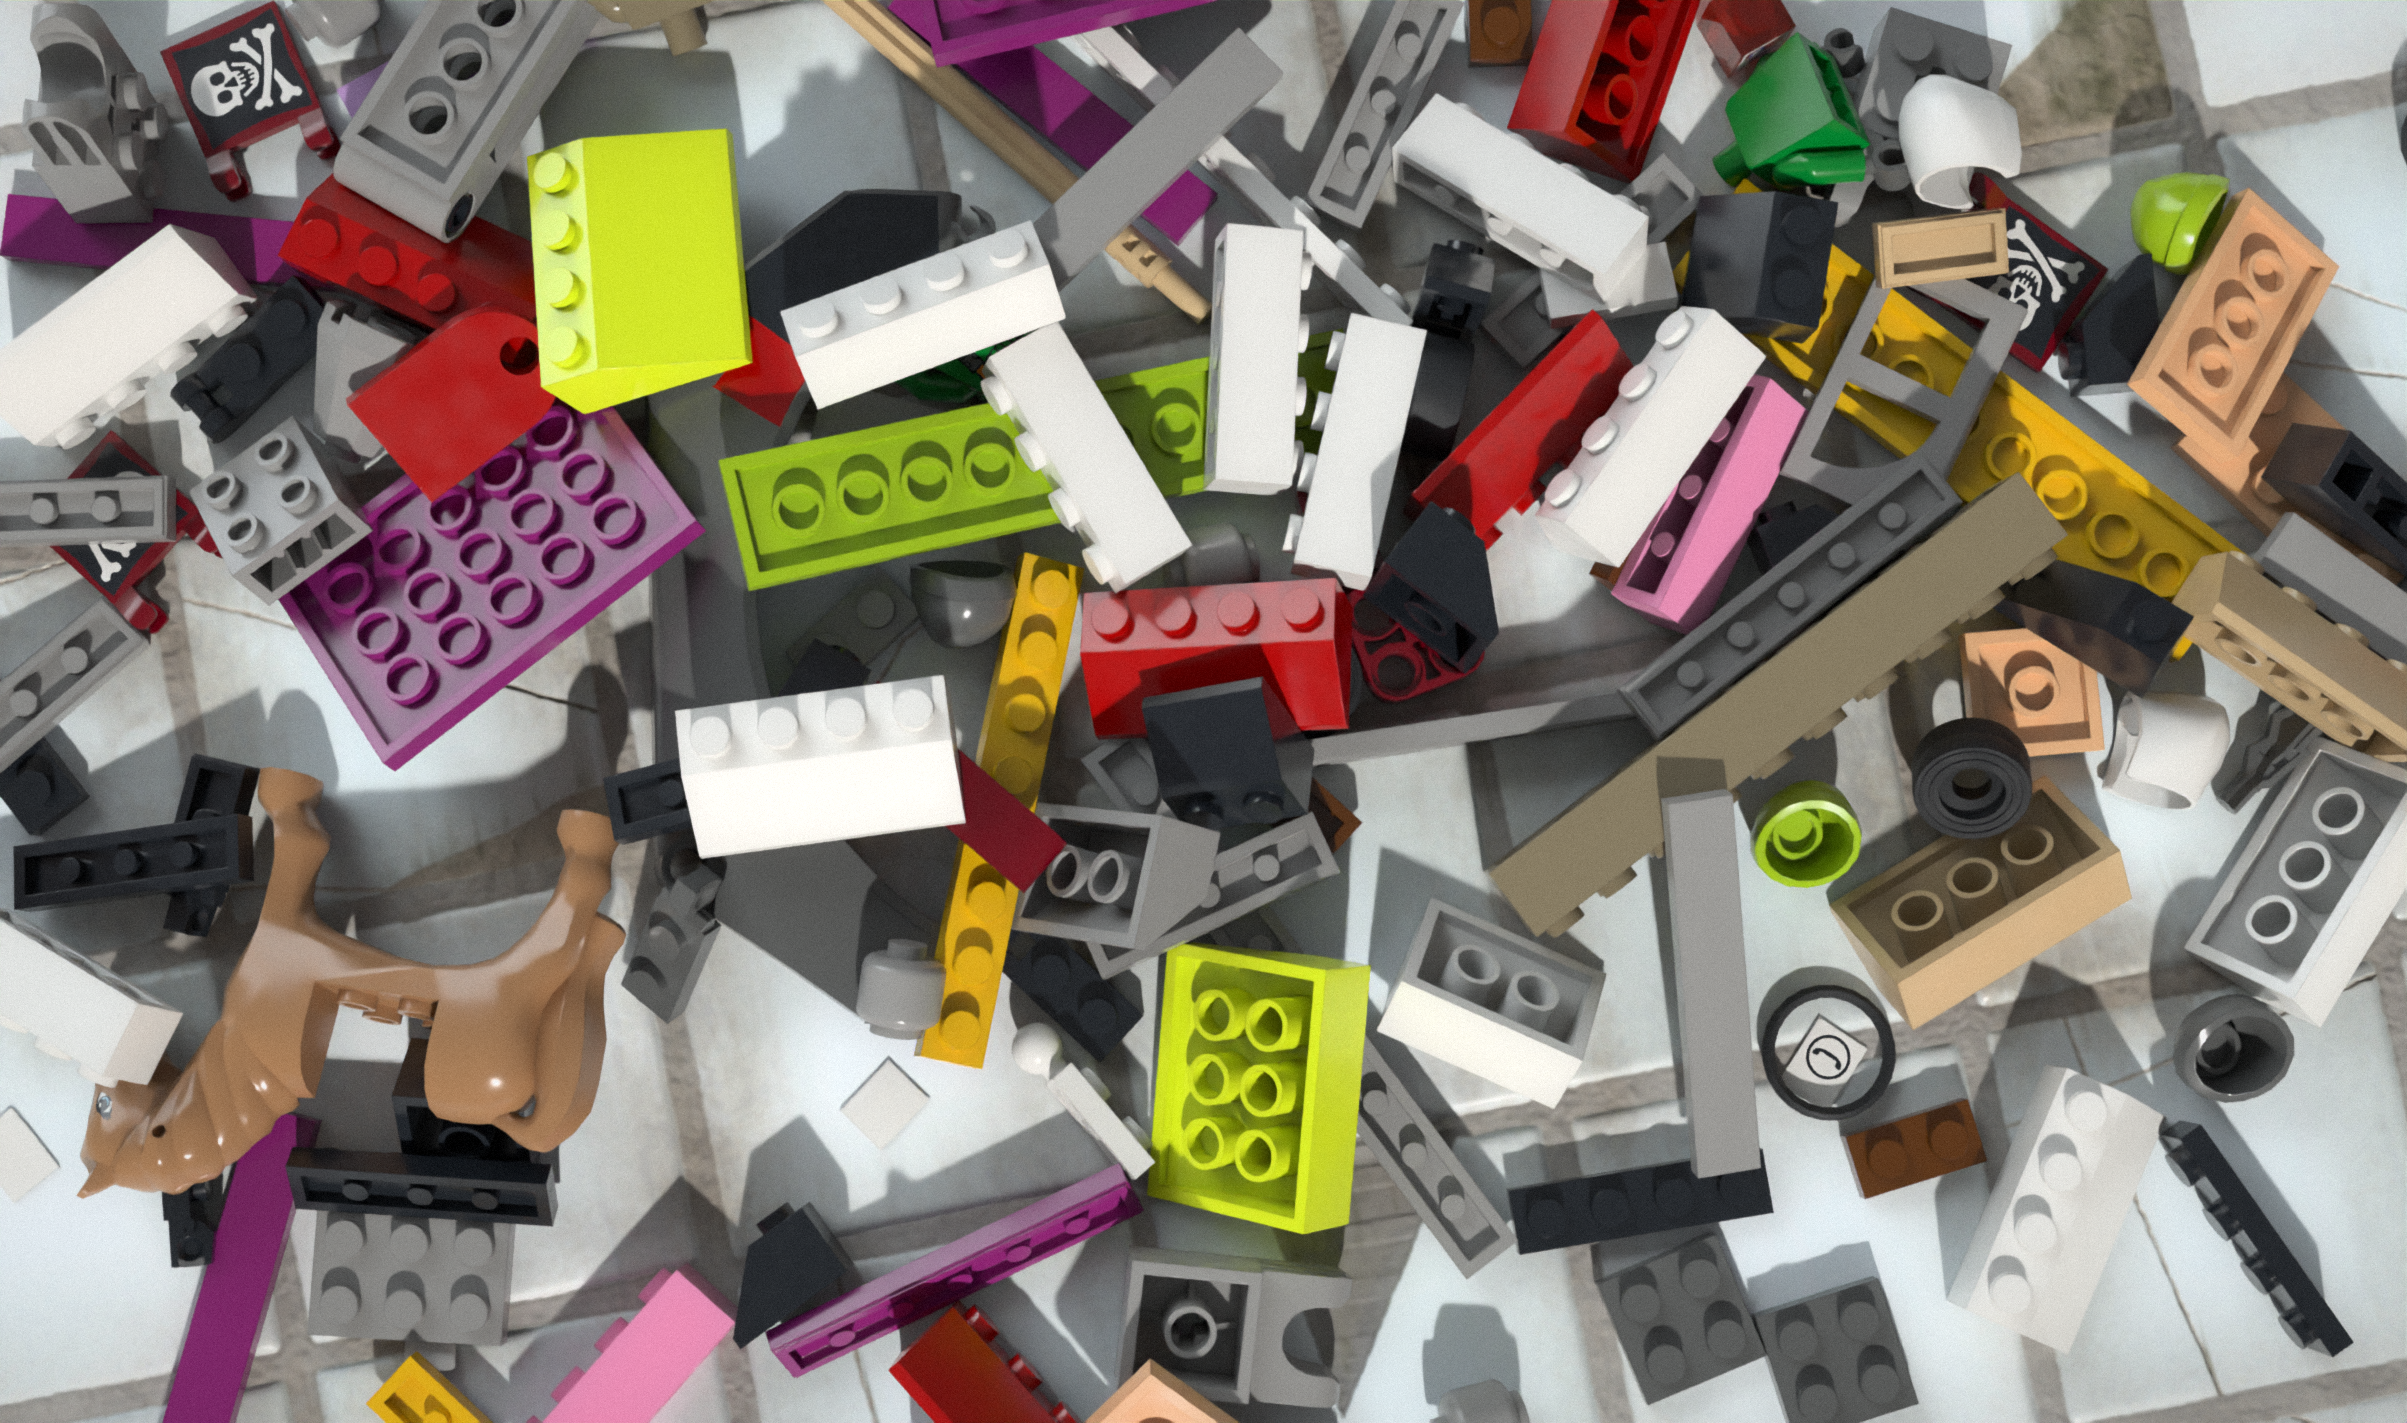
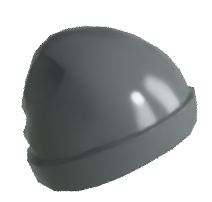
[909,560,1017,649]
[2173,994,2294,1103]

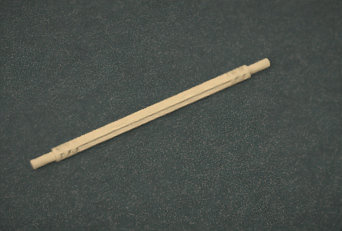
[821,0,1212,325]

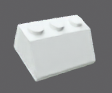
[1376,897,1607,1109]

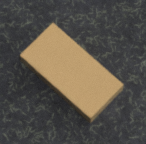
[1872,207,2009,289]

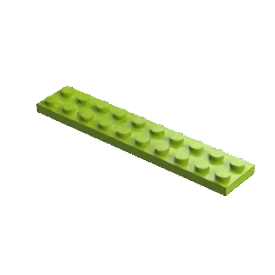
[718,328,1344,591]

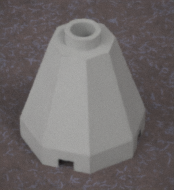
[313,299,430,463]

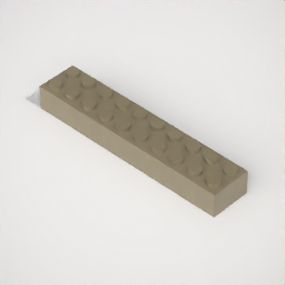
[1483,472,2068,938]

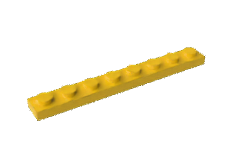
[914,552,1084,1069]

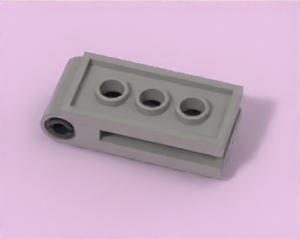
[333,0,602,243]

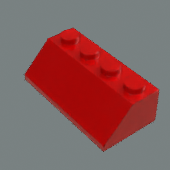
[1507,0,1701,184]
[277,173,537,369]
[1402,309,1634,552]
[1080,578,1353,740]
[888,1300,1083,1423]

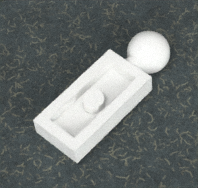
[1012,1023,1155,1181]

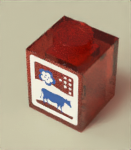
[1697,0,1796,78]

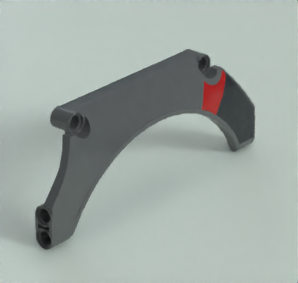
[645,189,963,1024]

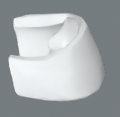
[1898,75,2022,210]
[2102,691,2230,810]

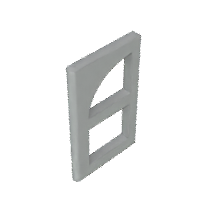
[1779,275,2028,539]

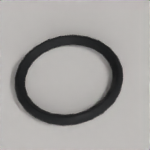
[1762,985,1896,1121]

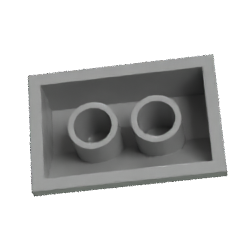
[1011,802,1221,951]

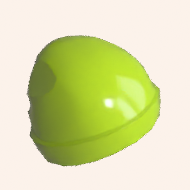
[2130,172,2230,275]
[1750,780,1862,888]

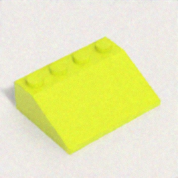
[527,128,753,414]
[1147,942,1371,1234]

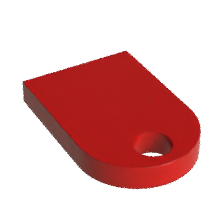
[346,306,556,503]

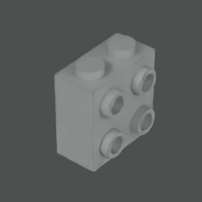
[189,416,373,606]

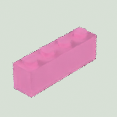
[1611,374,1809,635]
[526,1263,738,1423]

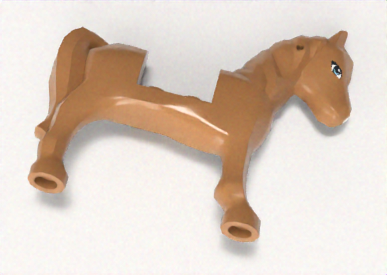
[76,767,626,1199]

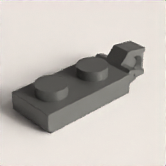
[621,863,722,1024]

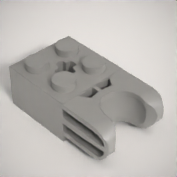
[21,3,168,223]
[1823,7,2012,228]
[1114,1245,1353,1408]

